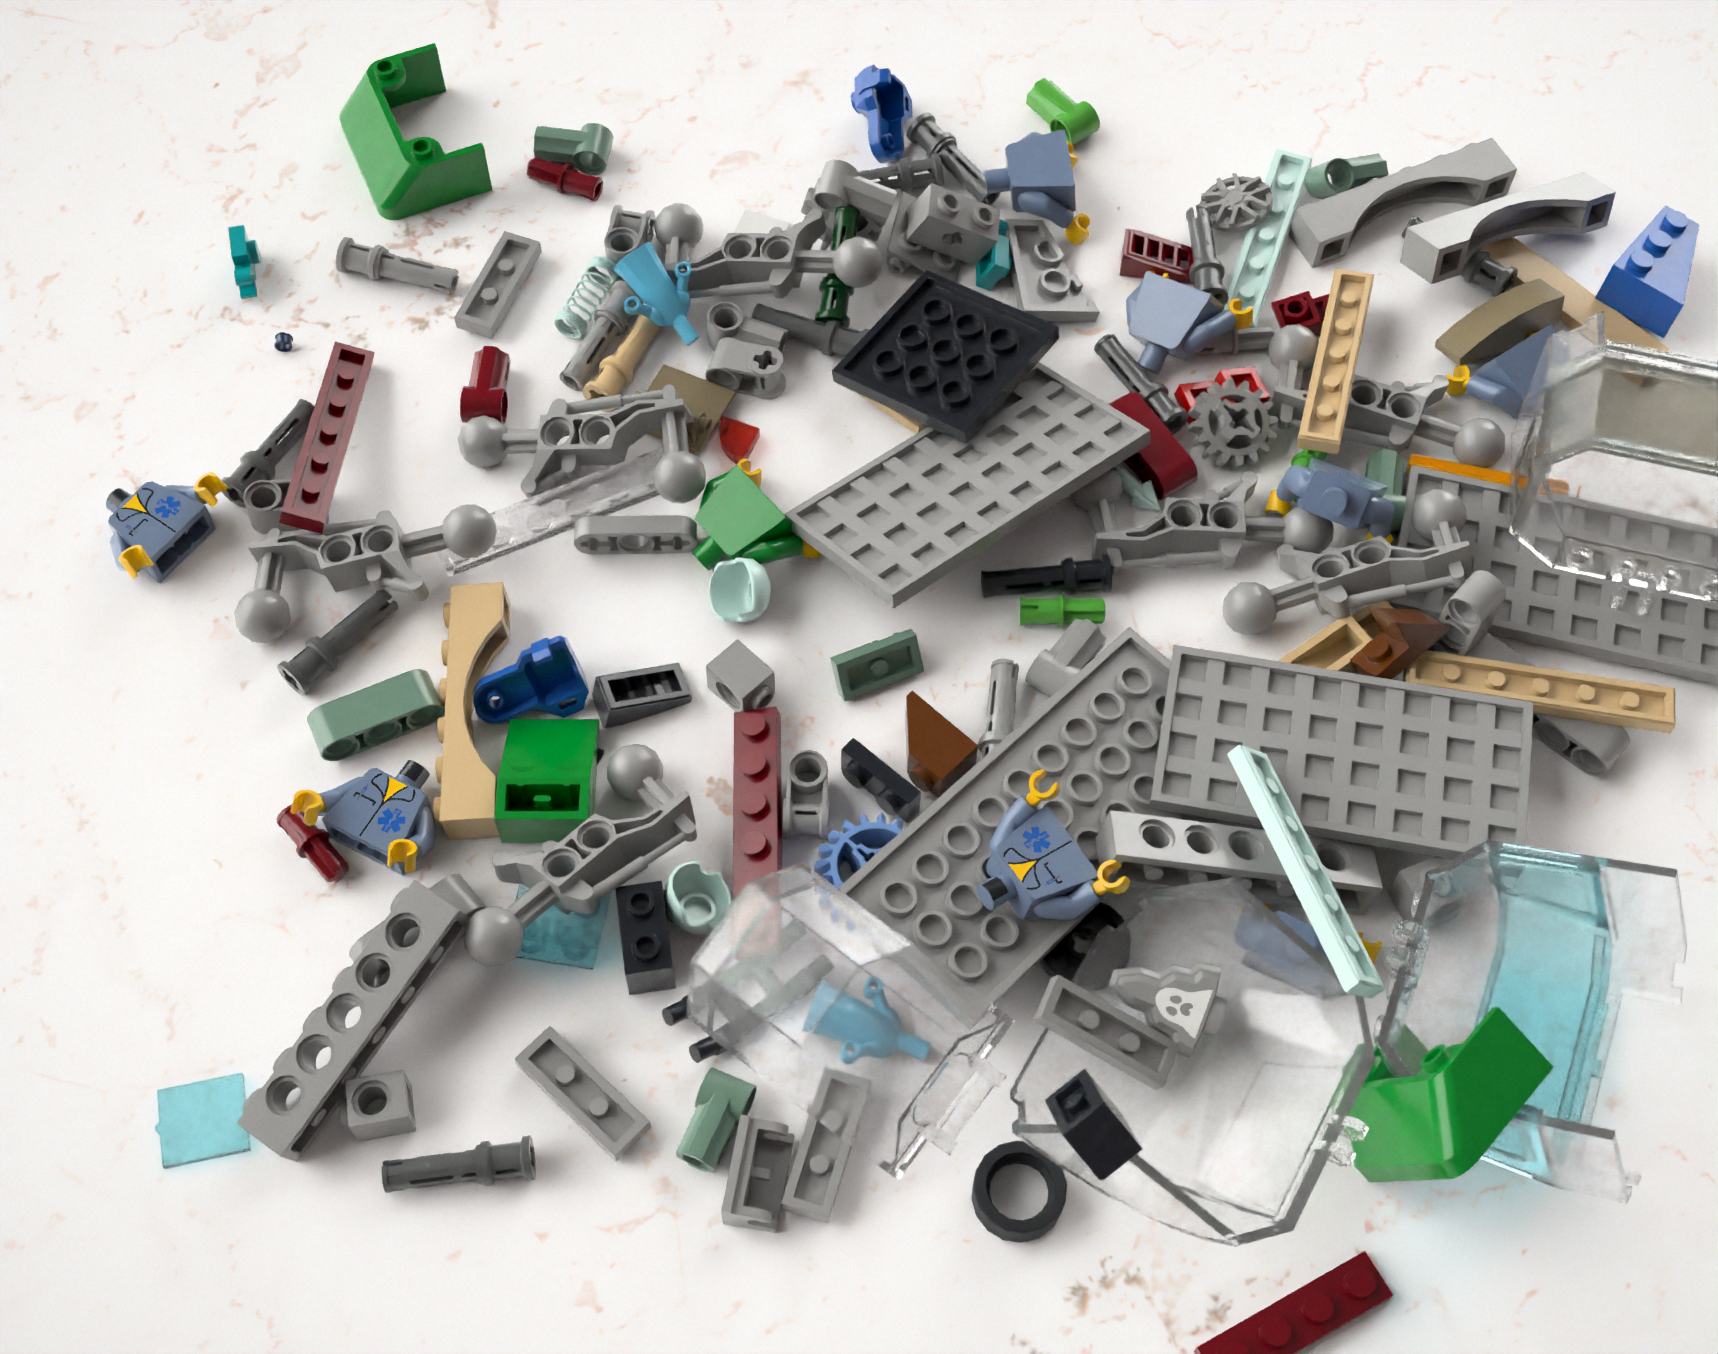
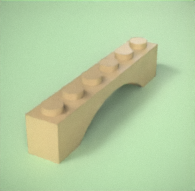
[433,582,511,840]

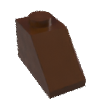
[905,690,978,798]

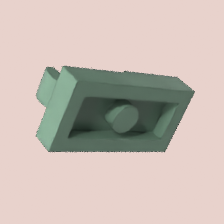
[830,629,924,701]

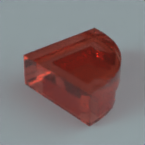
[719,415,760,465]

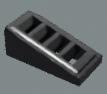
[592,663,693,729]

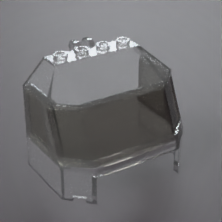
[1509,311,1718,616]

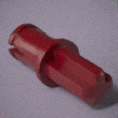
[526,157,603,202]
[276,804,349,883]

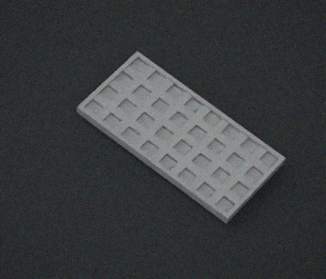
[784,362,1151,608]
[1387,465,1718,685]
[1149,645,1534,871]

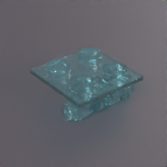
[515,884,612,970]

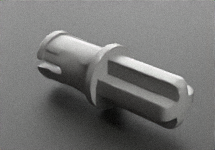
[1195,326,1274,356]

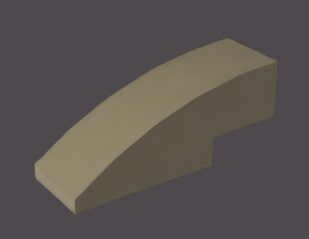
[1435,278,1565,366]

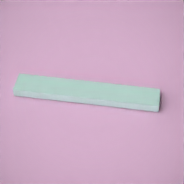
[1223,148,1313,328]
[1227,745,1385,999]

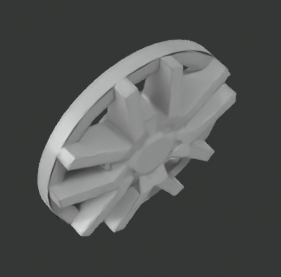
[1200,173,1273,232]

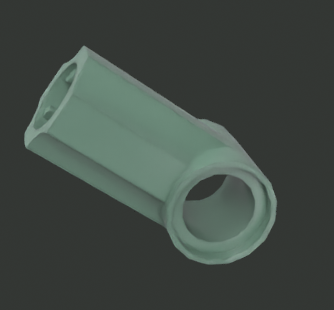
[533,123,614,175]
[1305,153,1389,199]
[1365,449,1406,532]
[676,1067,757,1173]

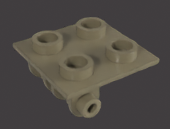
[634,364,736,454]

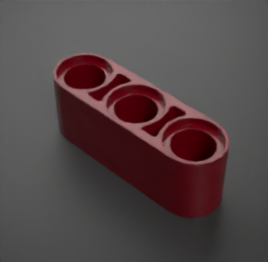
[1108,392,1198,500]

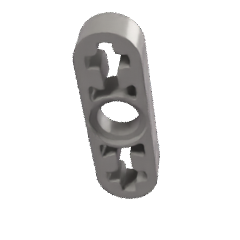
[574,515,697,555]

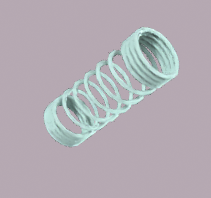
[554,256,619,339]

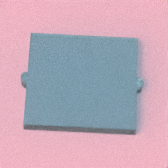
[154,1072,251,1169]

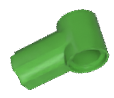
[1026,78,1100,145]

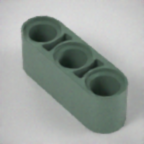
[307,669,444,761]

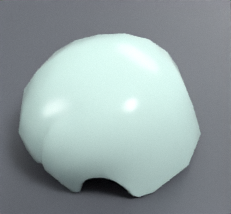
[709,557,771,623]
[664,860,733,936]

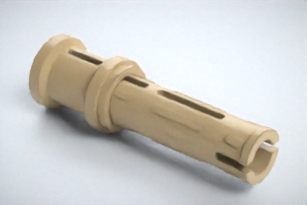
[582,305,661,411]

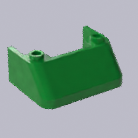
[339,43,492,220]
[1344,1006,1554,1182]

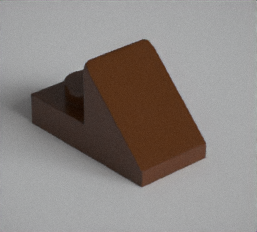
[1350,608,1448,680]

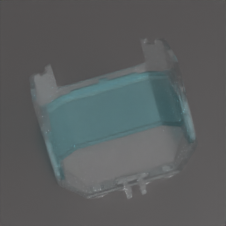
[1373,840,1688,1204]

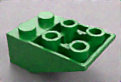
[494,719,600,843]

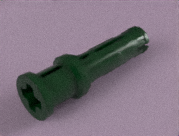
[814,206,860,327]

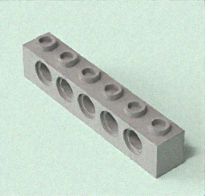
[1096,810,1383,916]
[236,879,470,1162]

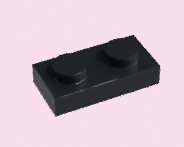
[841,737,921,823]

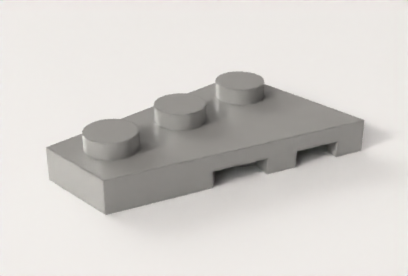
[1005,219,1100,322]

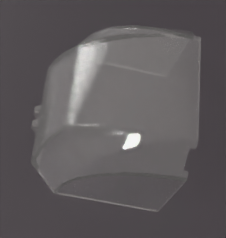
[1010,878,1375,1247]

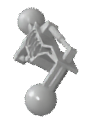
[654,203,883,299]
[1267,324,1505,468]
[458,384,706,504]
[1071,467,1334,574]
[1222,489,1473,635]
[234,504,497,643]
[464,744,697,967]

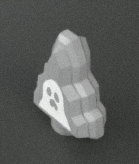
[1108,961,1227,1058]

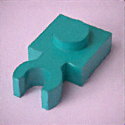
[976,219,1012,291]
[228,225,261,299]

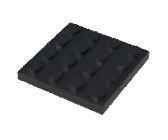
[832,270,1059,444]

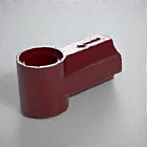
[460,346,511,425]

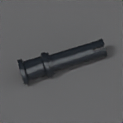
[981,554,1112,598]

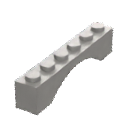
[1289,137,1517,268]
[1400,172,1616,285]

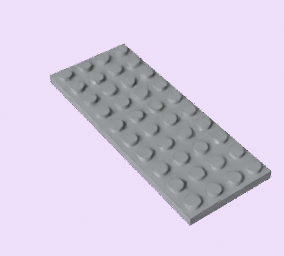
[830,627,1188,1031]

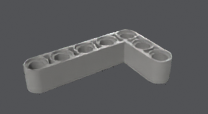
[1427,570,1631,777]

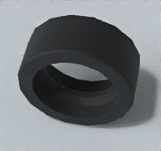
[971,1140,1067,1243]

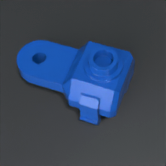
[851,64,912,164]
[473,636,589,724]

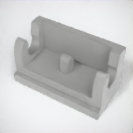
[721,1114,794,1233]

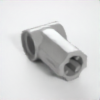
[814,159,897,225]
[707,301,788,363]
[1025,619,1106,697]

